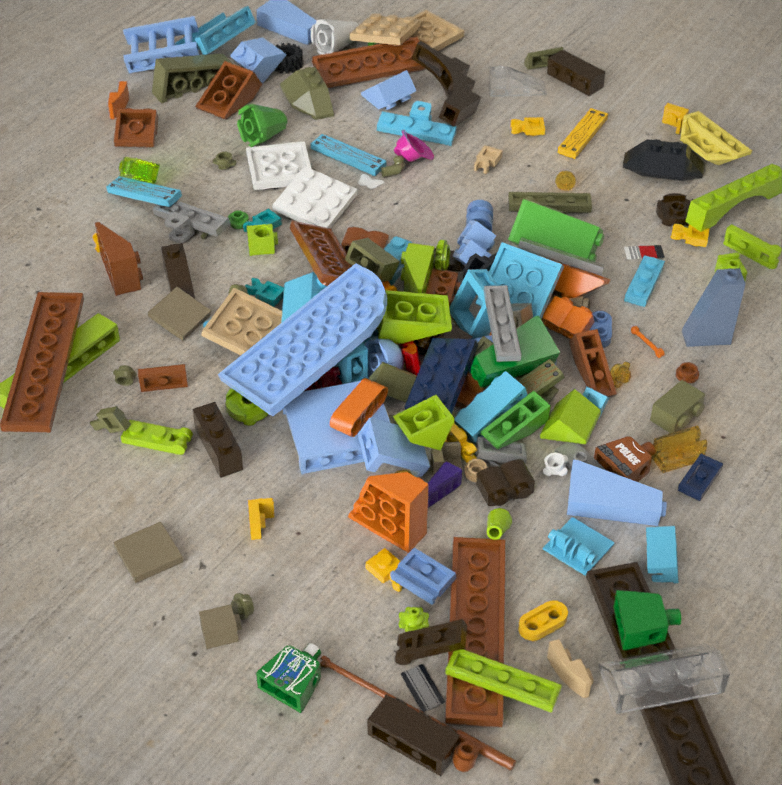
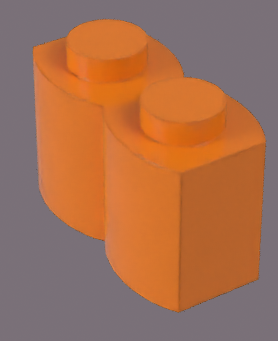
[541,296,595,340]

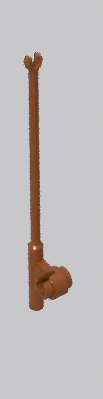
[320,655,516,772]

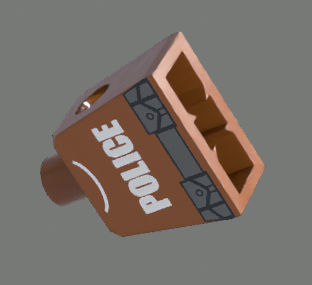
[594,436,656,482]

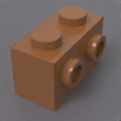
[425,269,461,315]

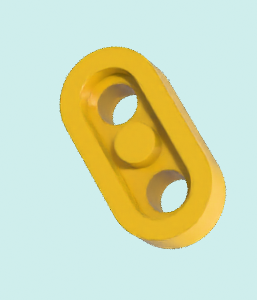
[518,600,568,641]

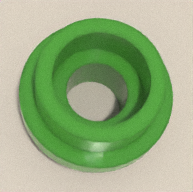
[228,210,249,229]

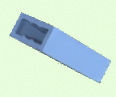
[256,0,316,45]
[567,460,667,526]

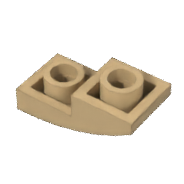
[547,639,593,698]

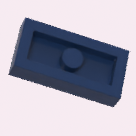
[678,454,723,501]

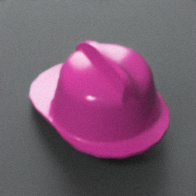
[394,130,434,162]

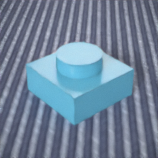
[583,387,610,419]

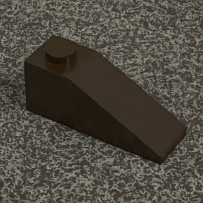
[161,243,195,299]

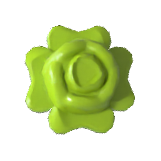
[398,607,430,632]

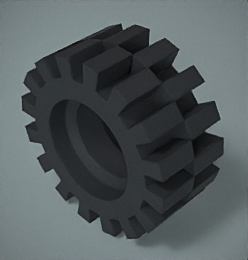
[274,43,303,74]

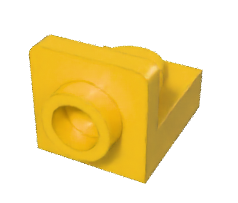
[662,103,689,134]
[248,498,274,540]

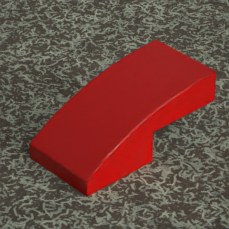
[400,341,421,375]

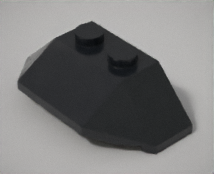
[623,139,704,181]

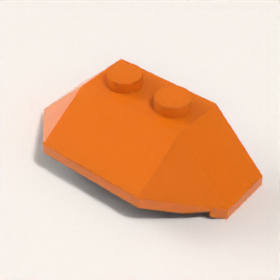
[535,254,611,299]

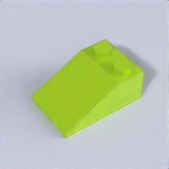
[400,243,434,294]
[377,290,452,344]

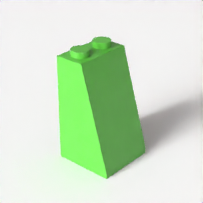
[508,199,604,261]

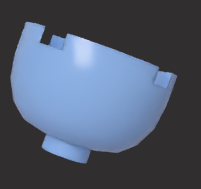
[364,339,404,379]

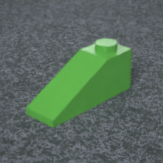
[481,391,551,449]

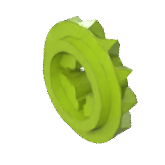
[435,240,450,271]

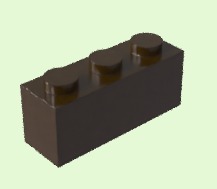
[547,50,606,96]
[192,402,243,478]
[367,694,460,777]

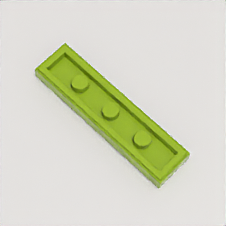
[445,649,562,713]

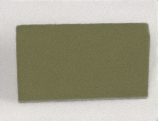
[524,47,563,70]
[369,362,417,402]

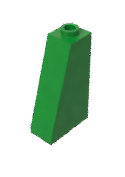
[471,315,560,388]

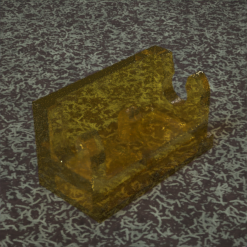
[651,425,707,473]

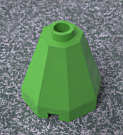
[237,104,287,147]

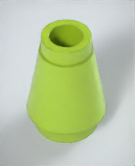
[487,508,512,540]

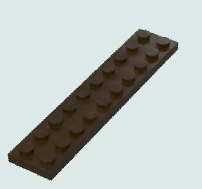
[586,562,735,785]

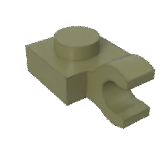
[89,406,131,433]

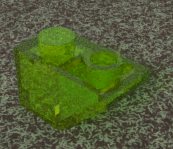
[119,157,160,184]

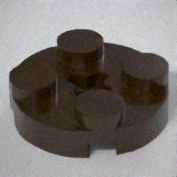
[656,193,694,226]

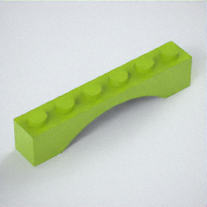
[685,163,782,232]

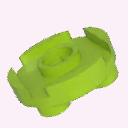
[225,388,269,426]

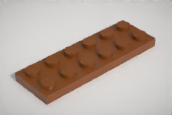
[312,37,425,88]
[290,220,352,286]

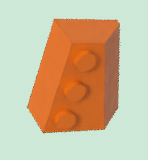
[348,472,429,553]

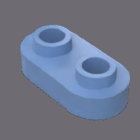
[589,311,612,348]

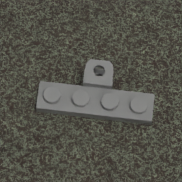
[153,201,231,243]

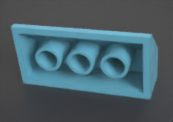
[281,272,327,323]

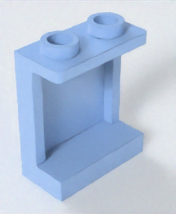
[358,418,430,478]

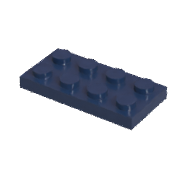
[404,338,478,414]

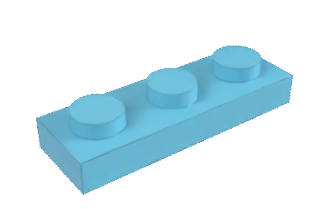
[624,255,665,307]

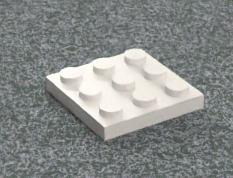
[246,141,312,190]
[273,166,357,229]

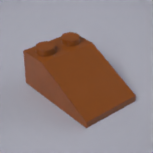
[195,61,262,120]
[95,222,143,296]

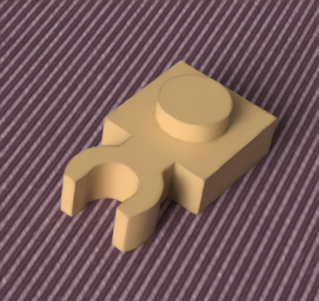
[474,145,503,174]

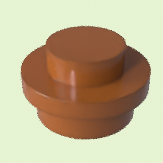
[676,362,699,383]

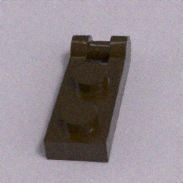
[395,619,468,665]

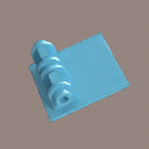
[543,517,615,576]

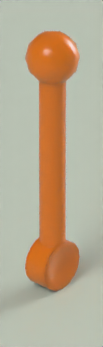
[631,326,664,358]

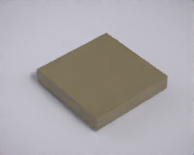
[148,287,211,341]
[113,521,183,583]

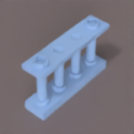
[123,16,200,73]

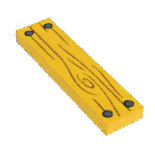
[558,108,608,159]

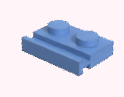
[390,548,456,605]

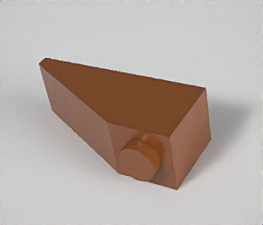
[569,329,617,397]

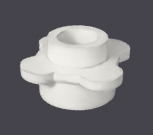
[543,453,569,476]

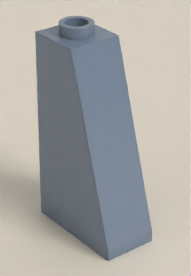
[682,268,746,347]

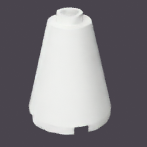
[311,19,359,55]

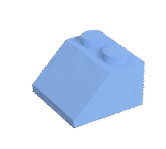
[230,37,286,83]
[361,70,416,110]

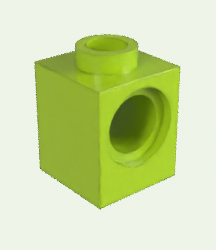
[247,224,278,256]

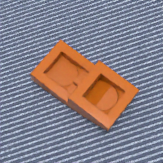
[108,81,129,119]

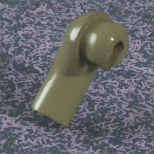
[381,155,406,177]

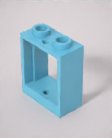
[449,269,498,339]

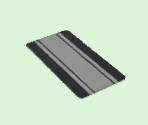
[401,664,445,712]

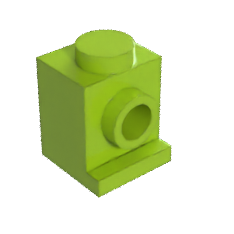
[714,252,747,281]

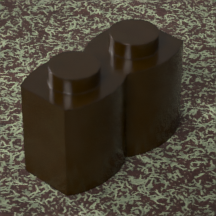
[476,459,535,506]

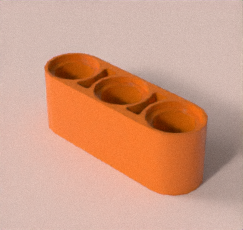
[330,378,388,437]

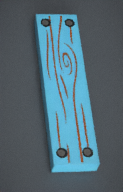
[311,134,386,176]
[106,176,182,207]

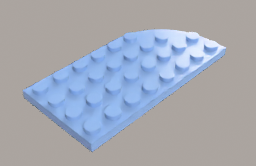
[218,263,387,416]

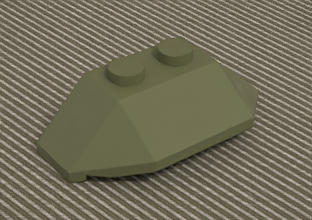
[280,67,334,120]

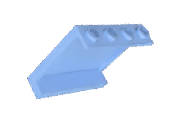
[283,381,390,474]

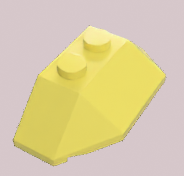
[680,111,752,165]

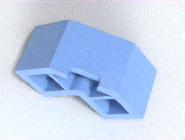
[453,220,497,266]

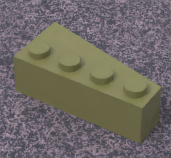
[152,53,233,104]

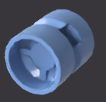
[466,200,493,232]

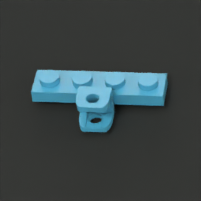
[377,101,457,146]

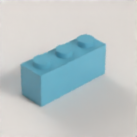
[454,371,528,445]

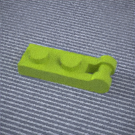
[723,224,782,269]
[121,419,193,455]

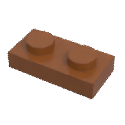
[138,364,188,392]

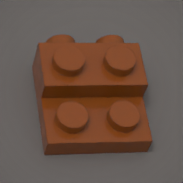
[114,108,159,147]

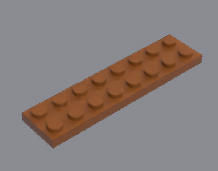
[0,292,84,433]
[445,537,505,727]

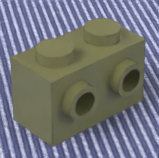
[344,238,400,282]
[650,380,705,435]

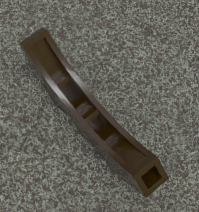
[412,41,481,127]

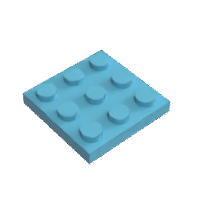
[475,242,564,319]

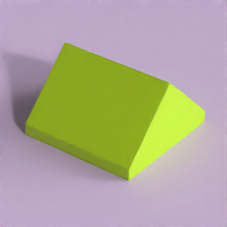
[540,389,601,444]
[393,395,455,450]

